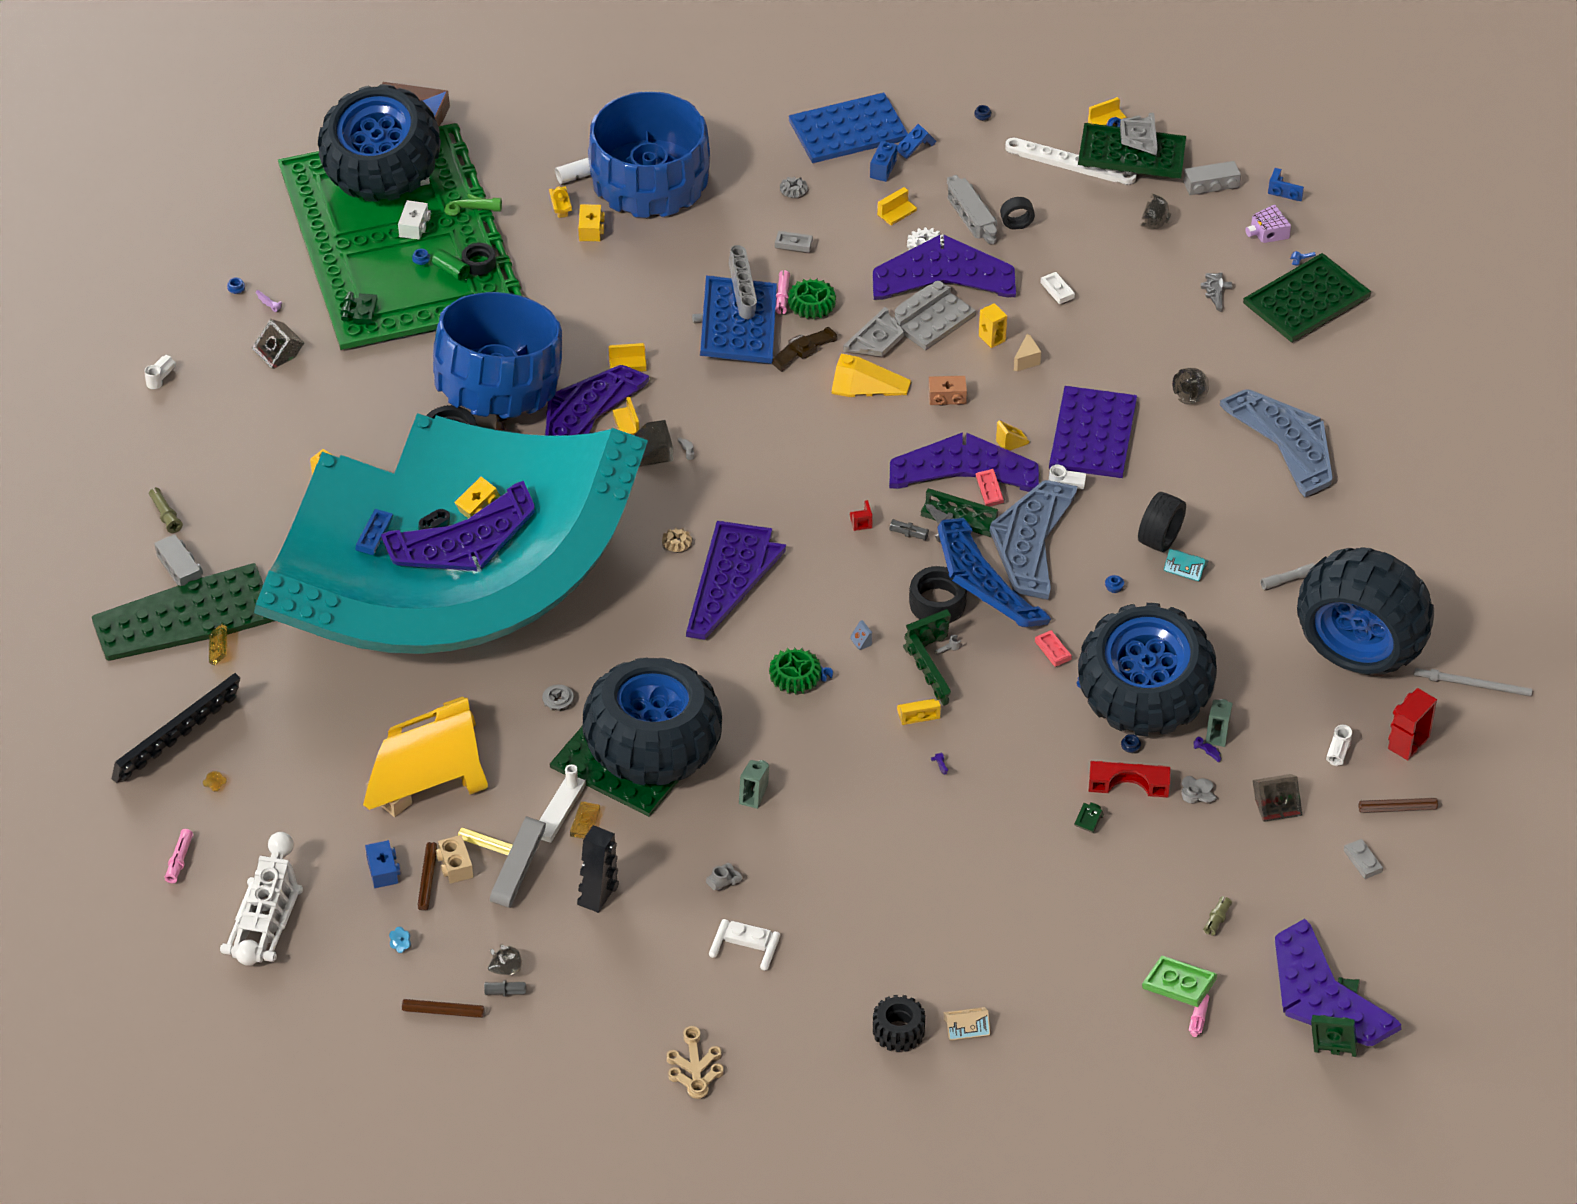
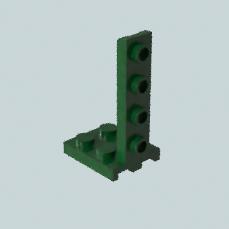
[903,609,951,706]
[1311,977,1360,1057]

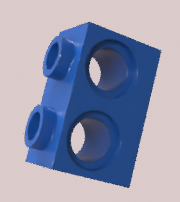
[870,141,897,182]

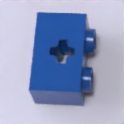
[365,840,401,889]

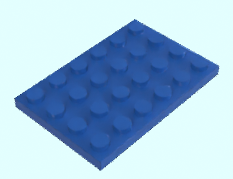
[789,92,908,163]
[700,275,777,364]

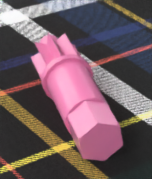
[1189,995,1209,1037]

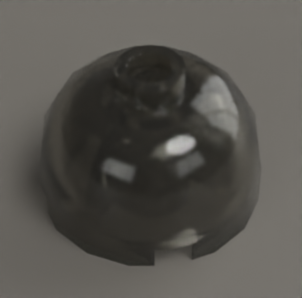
[1140,193,1171,230]
[1172,367,1209,404]

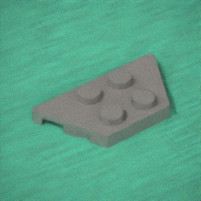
[1120,113,1157,155]
[843,307,904,357]

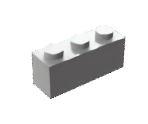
[1183,161,1241,195]
[154,534,203,586]

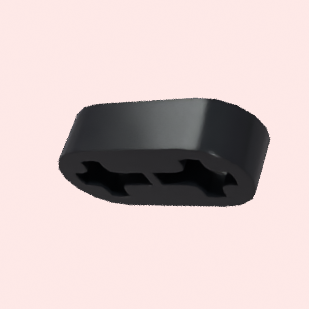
[418,509,450,530]

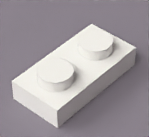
[1040,272,1075,304]

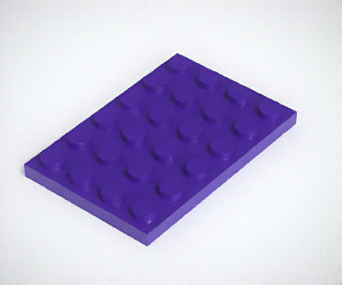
[1049,386,1137,478]

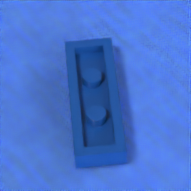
[355,509,393,555]

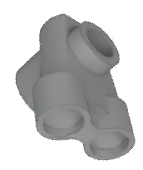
[706,862,742,890]

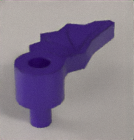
[1193,737,1221,762]
[931,752,948,775]

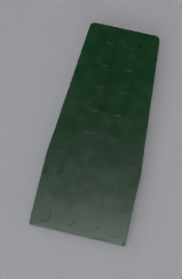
[92,563,275,661]

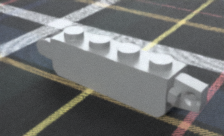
[947,175,997,244]

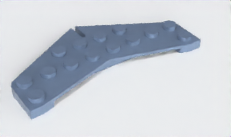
[1220,389,1332,497]
[989,480,1078,600]

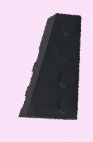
[577,825,619,913]

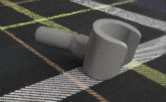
[935,635,961,655]

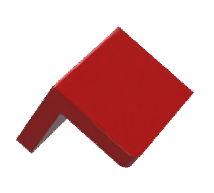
[850,500,872,531]

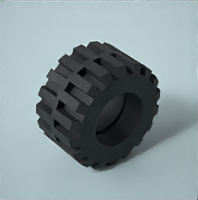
[873,995,926,1052]

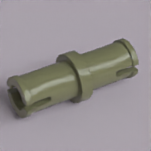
[1203,896,1232,936]

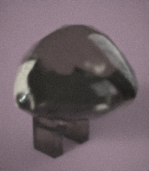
[488,944,522,975]

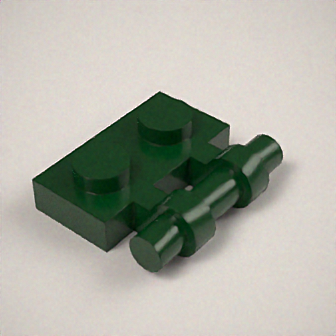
[340,291,378,325]

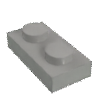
[775,231,813,252]
[1343,839,1383,879]

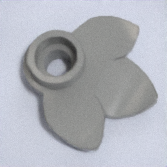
[1181,776,1216,803]

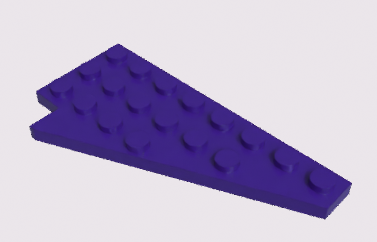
[686,521,786,640]

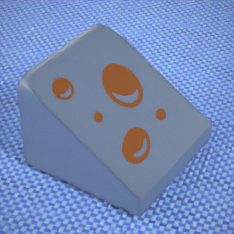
[851,620,872,650]

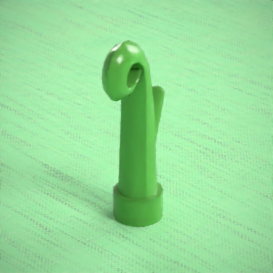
[444,194,502,216]

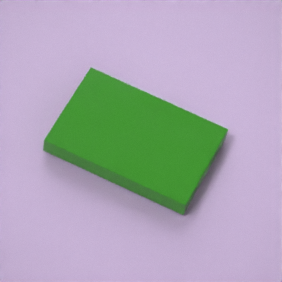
[1142,955,1217,1007]

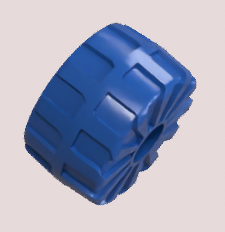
[588,92,710,218]
[433,292,562,418]

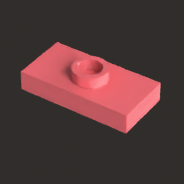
[976,469,1004,507]
[1035,630,1072,667]

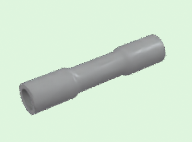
[1260,563,1315,590]

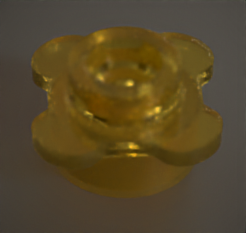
[203,771,227,792]

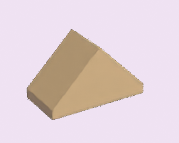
[1014,334,1041,371]

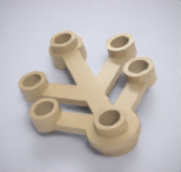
[666,1026,723,1099]

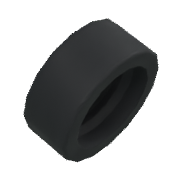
[1000,197,1035,230]
[462,243,496,275]

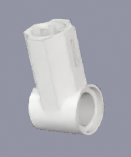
[144,355,176,389]
[1048,465,1086,489]
[1326,725,1352,766]

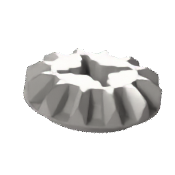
[780,176,807,198]
[542,685,574,711]

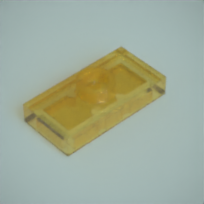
[209,624,227,666]
[570,801,600,839]

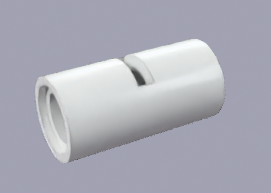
[555,158,591,184]

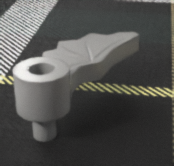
[678,438,694,460]

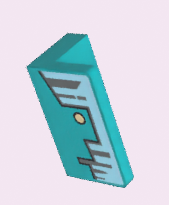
[1164,549,1209,581]

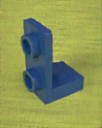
[897,124,937,159]
[1268,168,1304,201]

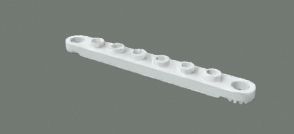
[1005,138,1136,185]

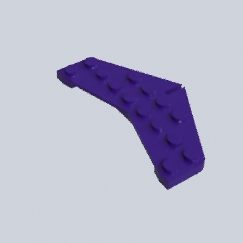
[872,235,1016,300]
[545,365,649,436]
[889,432,1039,492]
[381,481,535,571]
[1275,919,1402,1046]

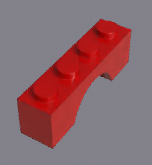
[1088,761,1170,798]

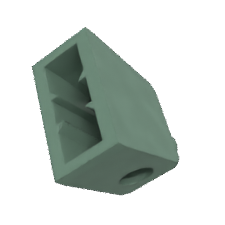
[1205,699,1233,747]
[739,760,769,809]

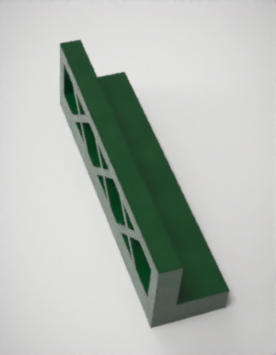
[920,488,998,537]

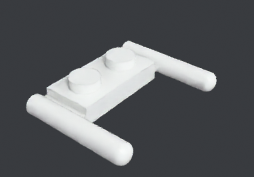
[709,919,781,971]

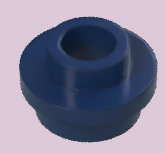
[974,105,991,121]
[1121,734,1141,753]

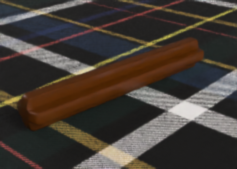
[1358,798,1438,813]
[417,842,437,911]
[402,999,484,1018]

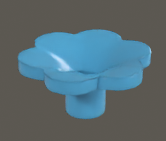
[389,927,411,953]

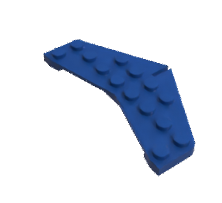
[937,518,1051,627]

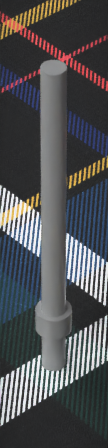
[1414,668,1532,696]

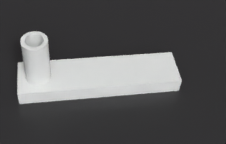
[539,764,586,843]

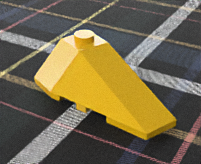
[831,353,911,397]

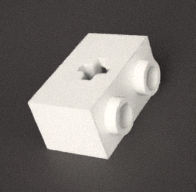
[398,200,431,240]

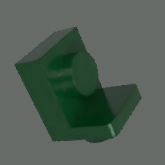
[1074,802,1104,833]

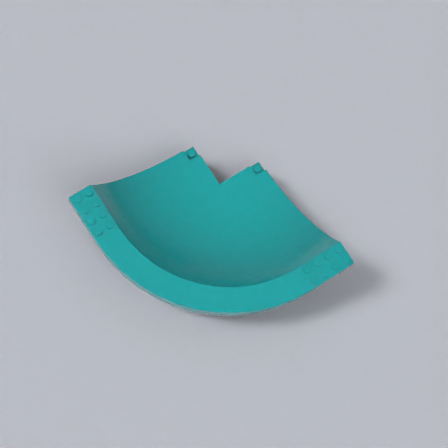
[254,413,648,654]

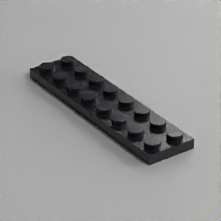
[111,673,240,783]

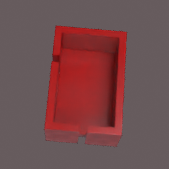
[1388,688,1437,761]

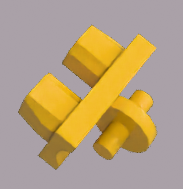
[549,186,572,218]

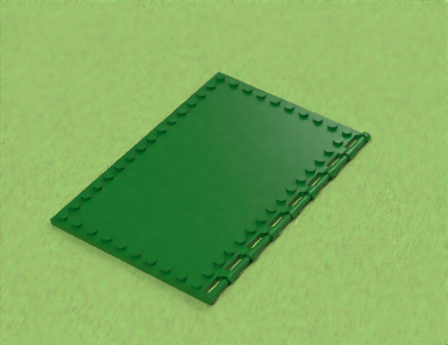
[278,123,522,350]

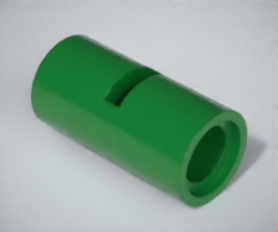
[432,249,470,281]

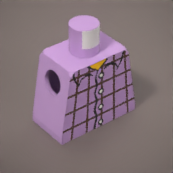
[1246,205,1291,243]

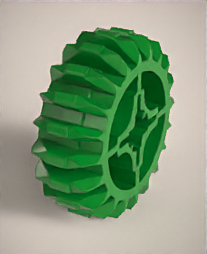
[788,278,836,319]
[769,647,822,695]

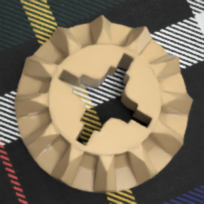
[662,527,692,552]

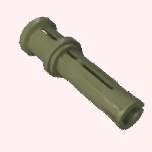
[149,487,183,533]

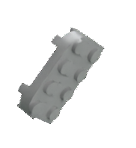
[895,281,976,351]

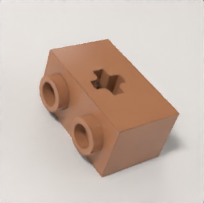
[928,376,967,405]

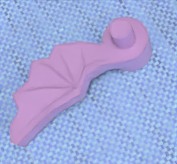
[256,290,282,312]

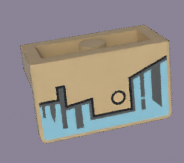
[943,1007,990,1040]

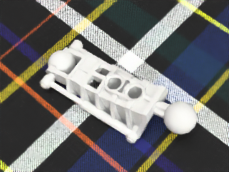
[220,832,303,966]

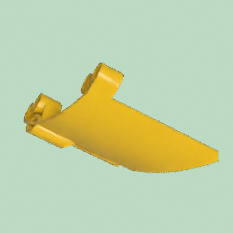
[363,696,488,810]

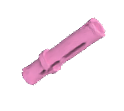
[775,270,790,314]
[164,829,194,883]

